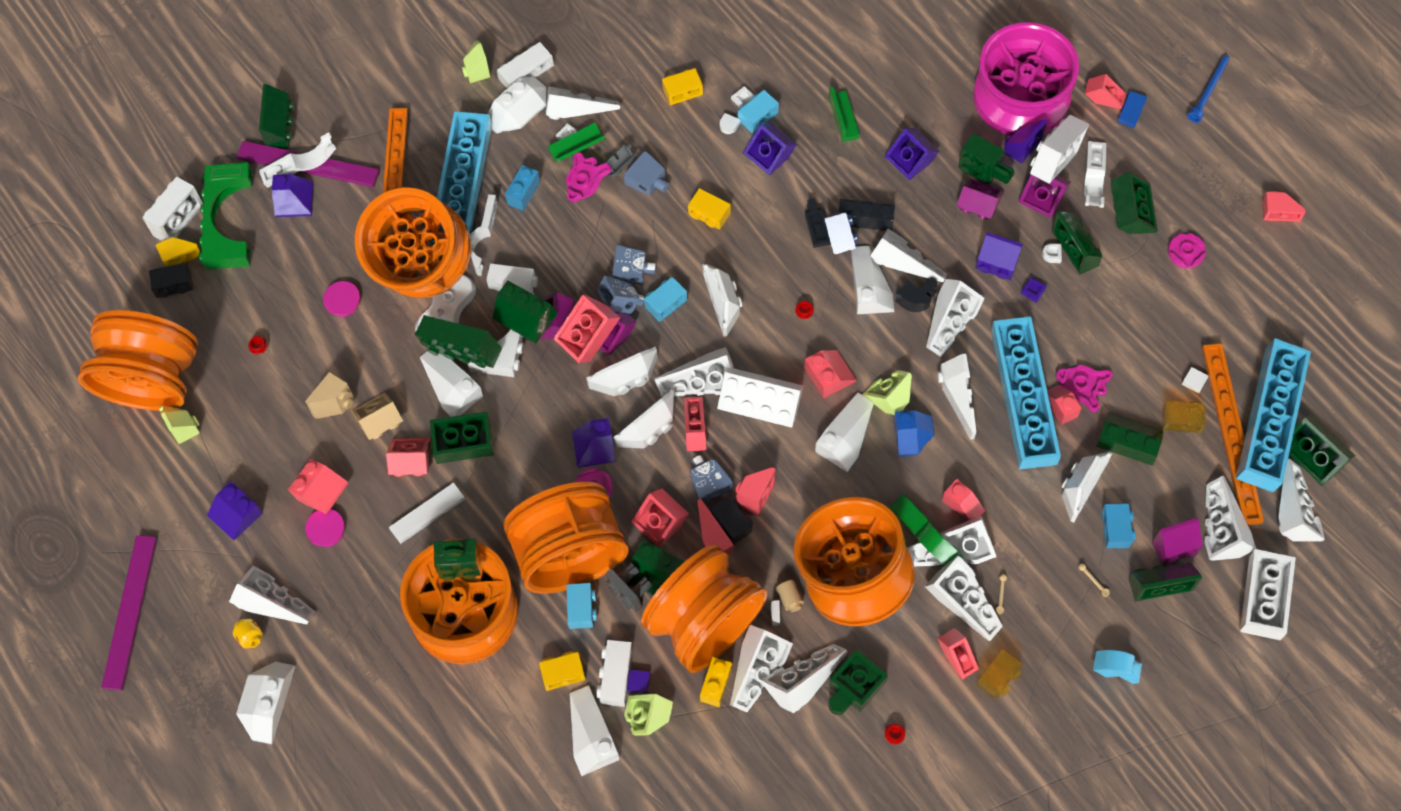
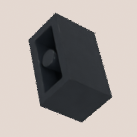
[149,262,193,298]
[710,496,753,545]

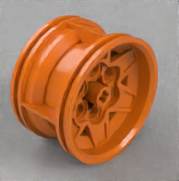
[355,188,471,298]
[503,482,628,594]

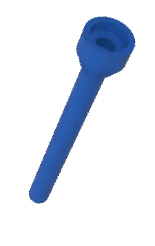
[1187,55,1229,123]

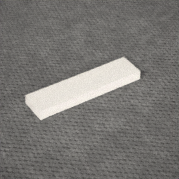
[389,483,465,544]

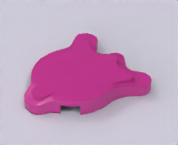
[566,152,612,203]
[1056,365,1113,413]

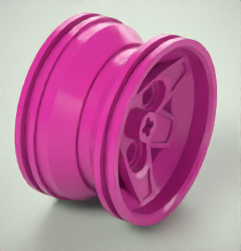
[973,22,1079,136]

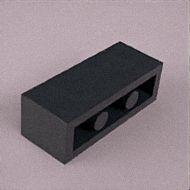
[838,199,895,231]

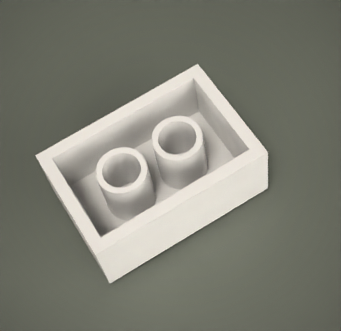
[143,177,203,241]

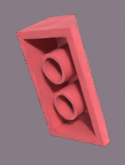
[553,294,620,363]

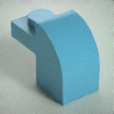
[1093,650,1142,684]

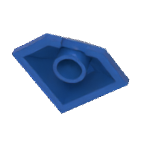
[893,410,934,457]

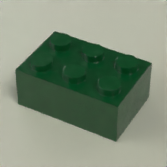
[430,411,494,464]

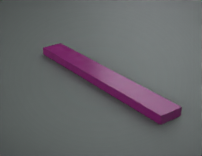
[237,141,380,188]
[101,535,157,691]

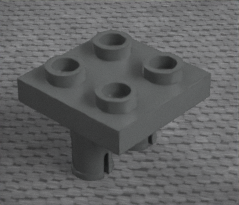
[605,563,652,612]

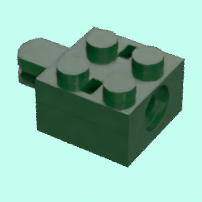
[958,133,1015,185]
[433,539,481,581]
[828,649,888,715]

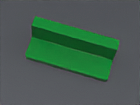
[829,86,860,142]
[547,123,606,163]

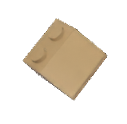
[305,372,355,419]
[352,392,403,440]

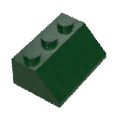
[259,84,294,149]
[1111,172,1158,234]
[1052,212,1102,275]
[492,280,558,344]
[1096,412,1164,466]
[1289,415,1356,486]
[628,540,685,596]
[1129,561,1202,602]

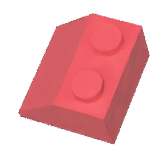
[804,350,856,399]
[386,438,431,477]
[288,459,348,514]
[735,467,776,516]
[631,488,689,548]

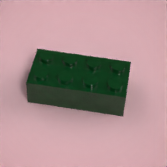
[414,315,502,368]

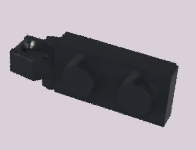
[805,199,831,248]

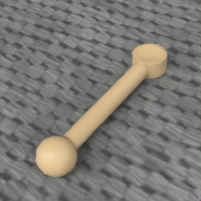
[1078,563,1110,597]
[996,574,1007,615]

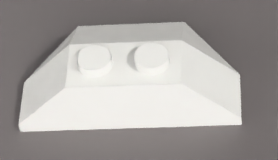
[488,77,547,133]
[702,264,742,337]
[586,347,658,396]
[613,390,674,448]
[1061,451,1113,523]
[236,662,295,744]

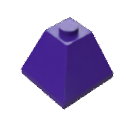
[1004,119,1048,164]
[272,174,313,217]
[572,418,616,468]

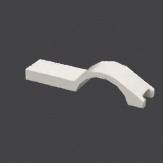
[259,132,336,188]
[1084,141,1106,208]
[470,194,498,276]

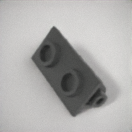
[603,143,638,177]

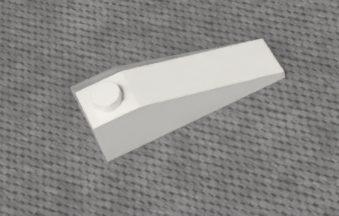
[420,351,483,417]
[937,354,976,440]
[1278,459,1325,541]
[570,685,620,776]

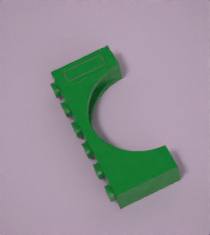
[199,162,252,270]

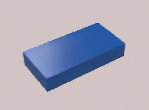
[1118,91,1147,128]

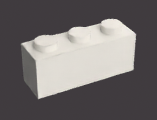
[497,42,554,89]
[597,640,633,707]

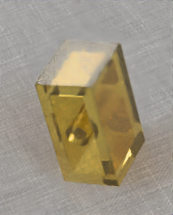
[1162,400,1206,433]
[977,649,1022,701]

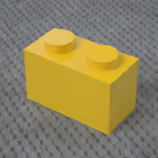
[662,68,703,105]
[688,188,731,230]
[539,651,586,691]
[700,657,732,707]

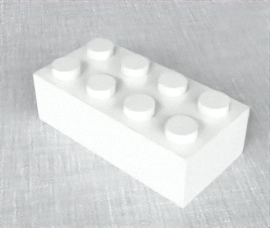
[1030,115,1089,184]
[717,367,803,427]
[1240,549,1296,640]

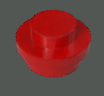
[795,301,814,319]
[248,336,267,355]
[885,724,905,745]

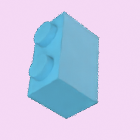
[738,90,779,134]
[644,277,688,322]
[566,583,597,629]

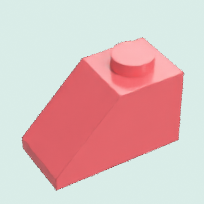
[1085,74,1126,109]
[1262,191,1306,222]
[1047,384,1081,425]
[942,479,985,521]
[937,628,979,679]

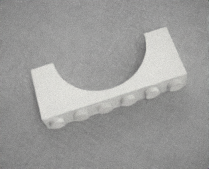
[468,264,538,377]

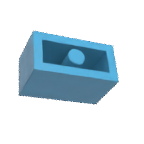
[505,165,540,211]
[1102,504,1136,548]

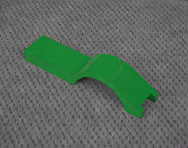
[889,494,964,566]

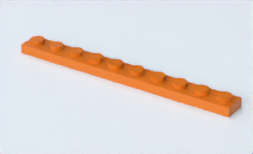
[383,108,408,269]
[1202,343,1264,525]

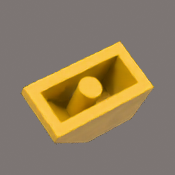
[156,237,200,266]

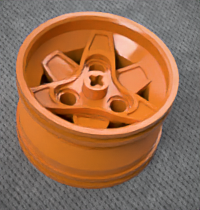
[78,310,198,411]
[794,497,915,626]
[400,539,518,664]
[641,544,767,673]

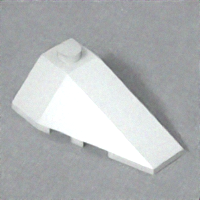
[546,87,620,120]
[871,229,947,282]
[851,246,894,314]
[926,279,985,356]
[655,347,734,396]
[815,393,874,472]
[1205,476,1256,561]
[907,516,997,566]
[925,556,1002,641]
[229,566,315,624]
[730,625,793,712]
[761,644,848,713]

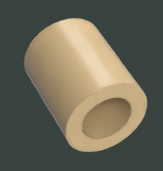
[776,580,804,612]

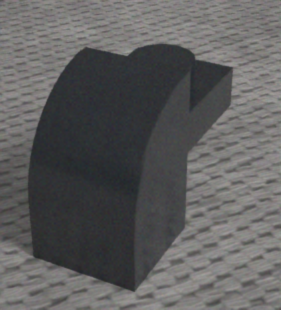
[895,277,938,312]

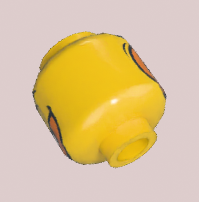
[232,619,263,648]

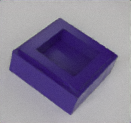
[1021,277,1047,303]
[627,670,650,693]

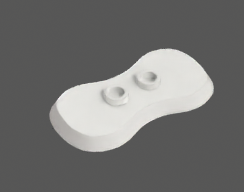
[415,275,476,332]

